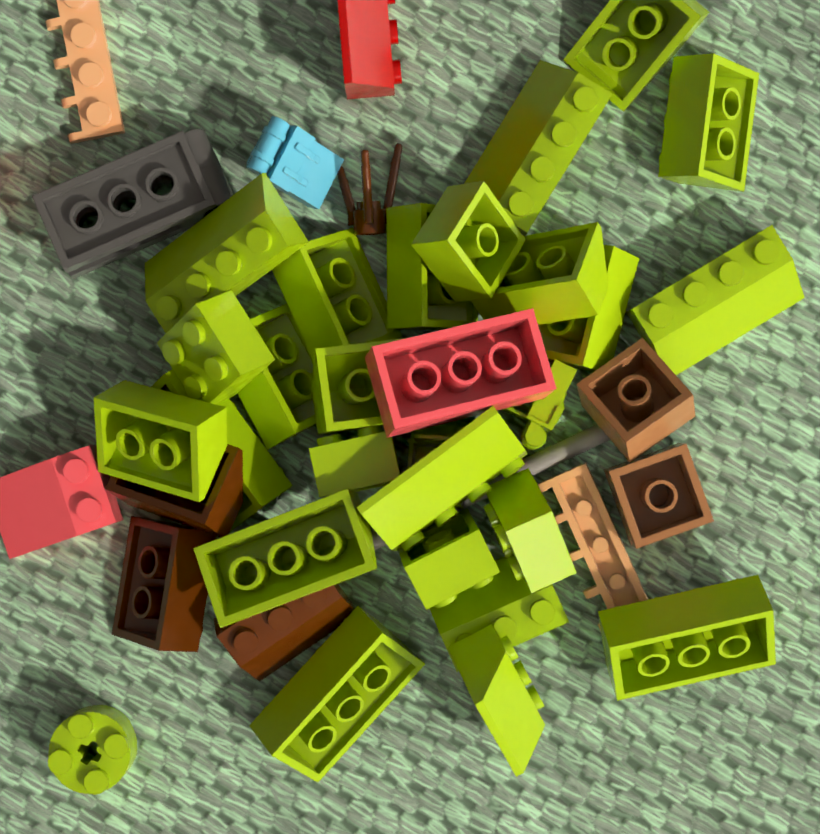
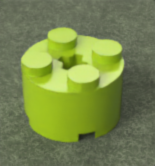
[48,705,137,795]

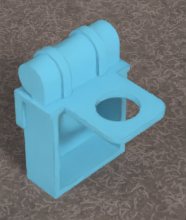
[246,116,344,209]

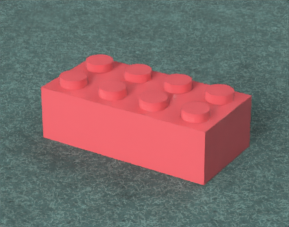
[365,308,557,438]

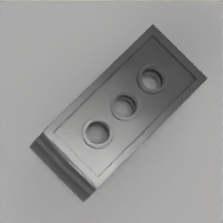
[32,129,234,279]

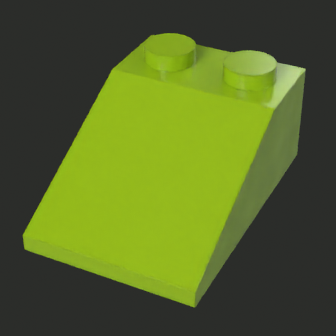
[563,0,710,112]

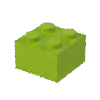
[411,181,526,302]
[157,290,275,404]
[308,425,401,498]
[483,468,577,593]
[398,509,500,610]

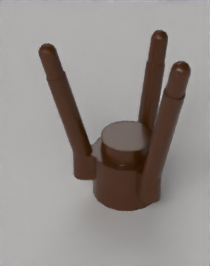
[337,143,402,235]

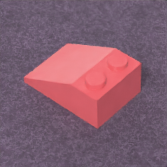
[0,445,124,559]

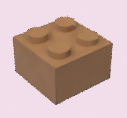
[576,338,695,462]
[604,443,714,549]

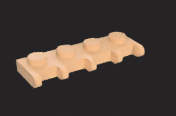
[46,0,125,144]
[537,462,649,631]

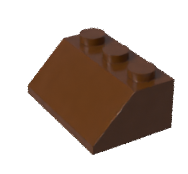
[105,444,243,538]
[112,516,217,652]
[213,584,355,681]

